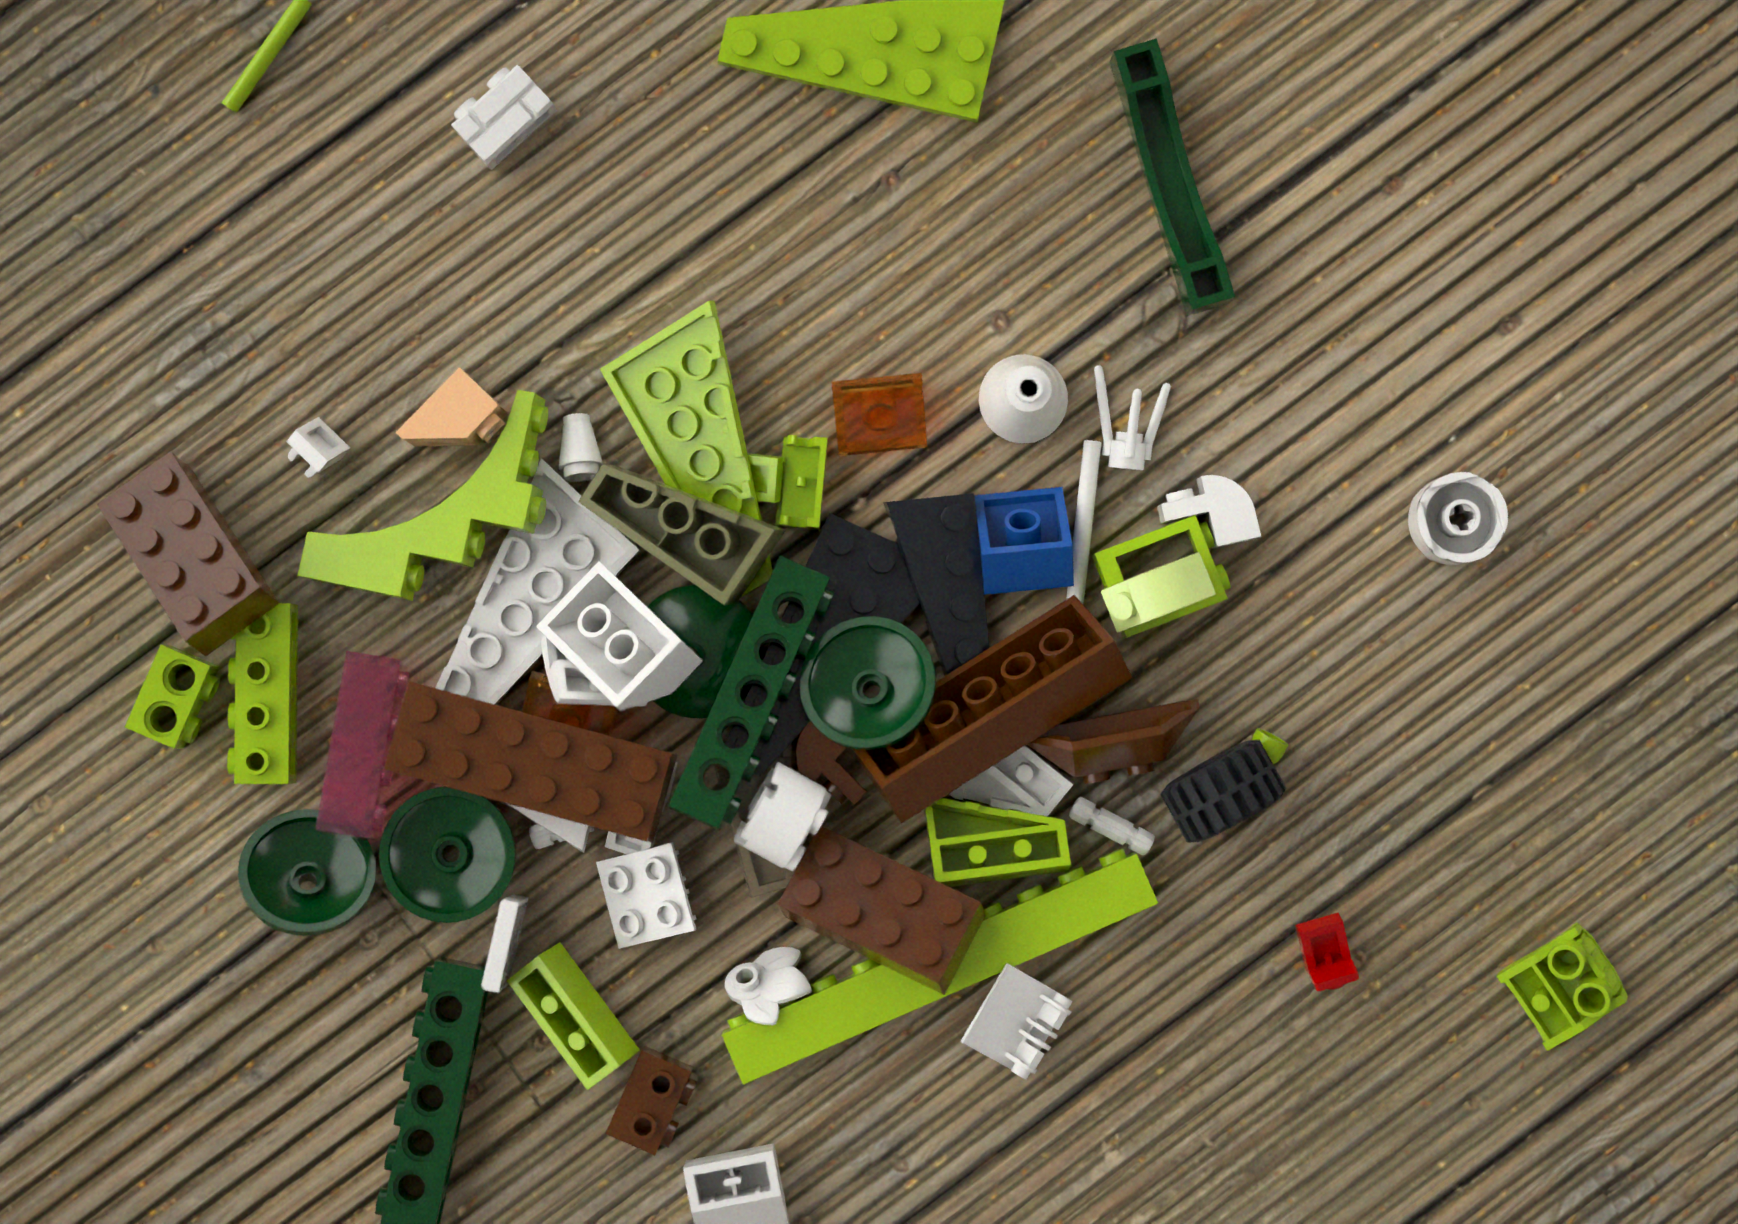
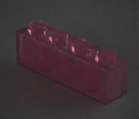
[316,651,409,841]

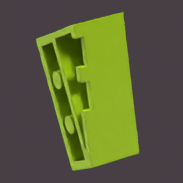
[925,798,1071,887]

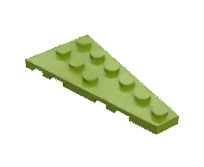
[717,0,1005,123]
[600,300,773,598]

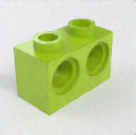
[125,644,220,749]

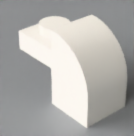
[1157,475,1261,549]

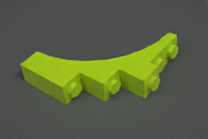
[297,390,548,601]

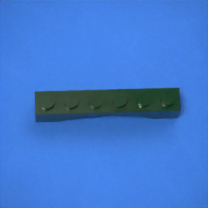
[1109,38,1235,316]

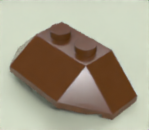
[1027,699,1200,784]

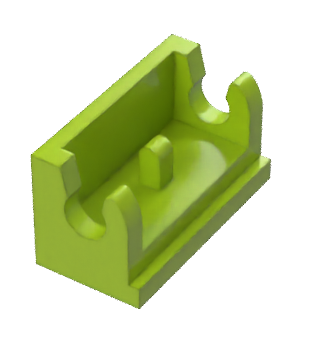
[775,435,828,530]

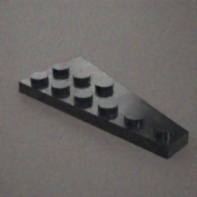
[725,513,920,777]

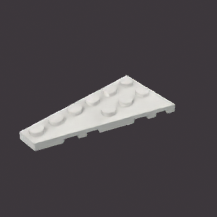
[435,458,640,705]

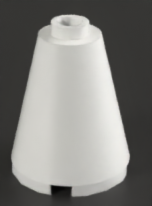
[979,355,1068,444]

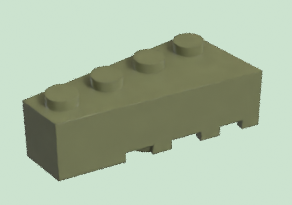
[578,464,786,605]

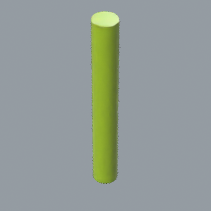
[222,0,312,113]

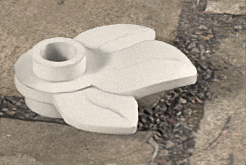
[725,947,812,1025]

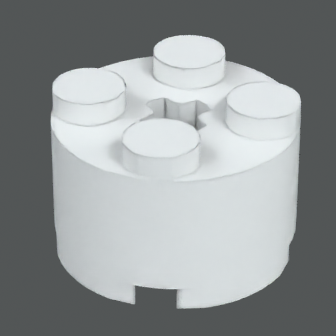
[1408,472,1508,565]
[734,762,831,871]

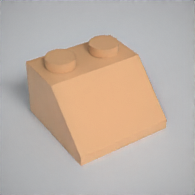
[395,367,509,447]

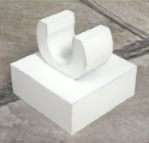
[286,417,350,478]

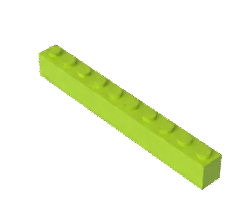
[721,848,1159,1085]

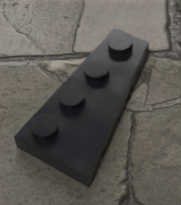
[883,493,990,676]

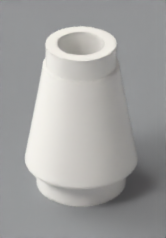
[559,413,603,482]

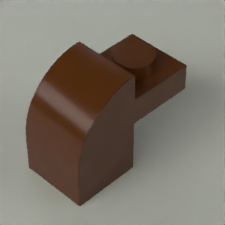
[796,720,867,805]

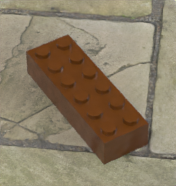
[852,595,1132,823]
[384,681,678,843]

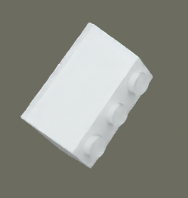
[536,561,702,711]

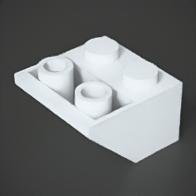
[683,1143,789,1224]

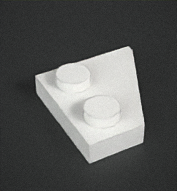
[950,745,1074,816]

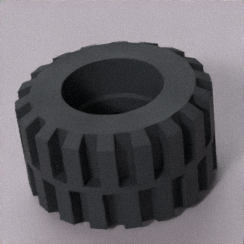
[1160,740,1287,842]

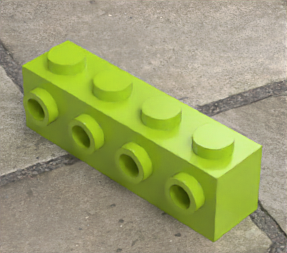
[227,603,298,784]

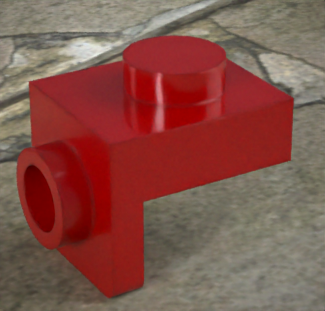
[1295,912,1359,991]

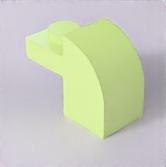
[1101,552,1216,633]

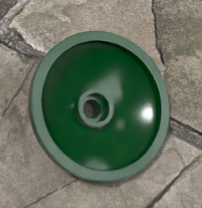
[647,584,764,719]
[800,616,936,750]
[379,787,516,923]
[238,809,376,936]

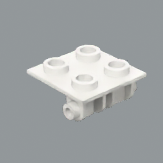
[596,842,697,949]
[961,963,1072,1080]

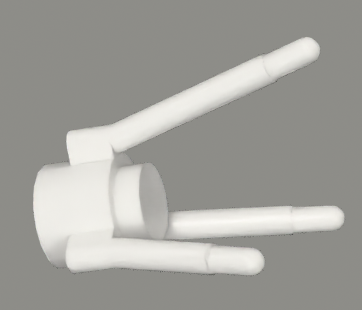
[1094,365,1171,470]

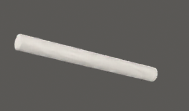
[1066,440,1102,605]

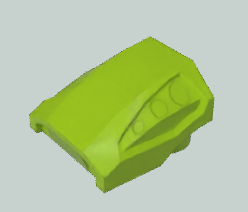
[1496,922,1628,1051]

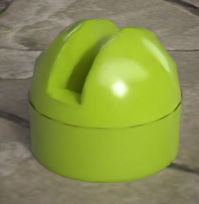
[1251,728,1289,764]

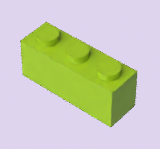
[506,942,640,1090]

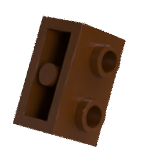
[605,1046,697,1155]

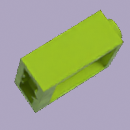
[1091,515,1231,639]

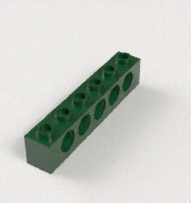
[668,556,834,831]
[375,957,489,1224]

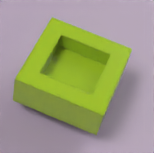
[746,453,784,503]

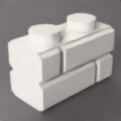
[451,65,557,170]

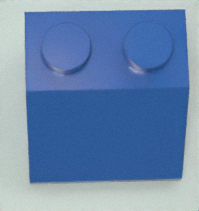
[975,487,1074,595]

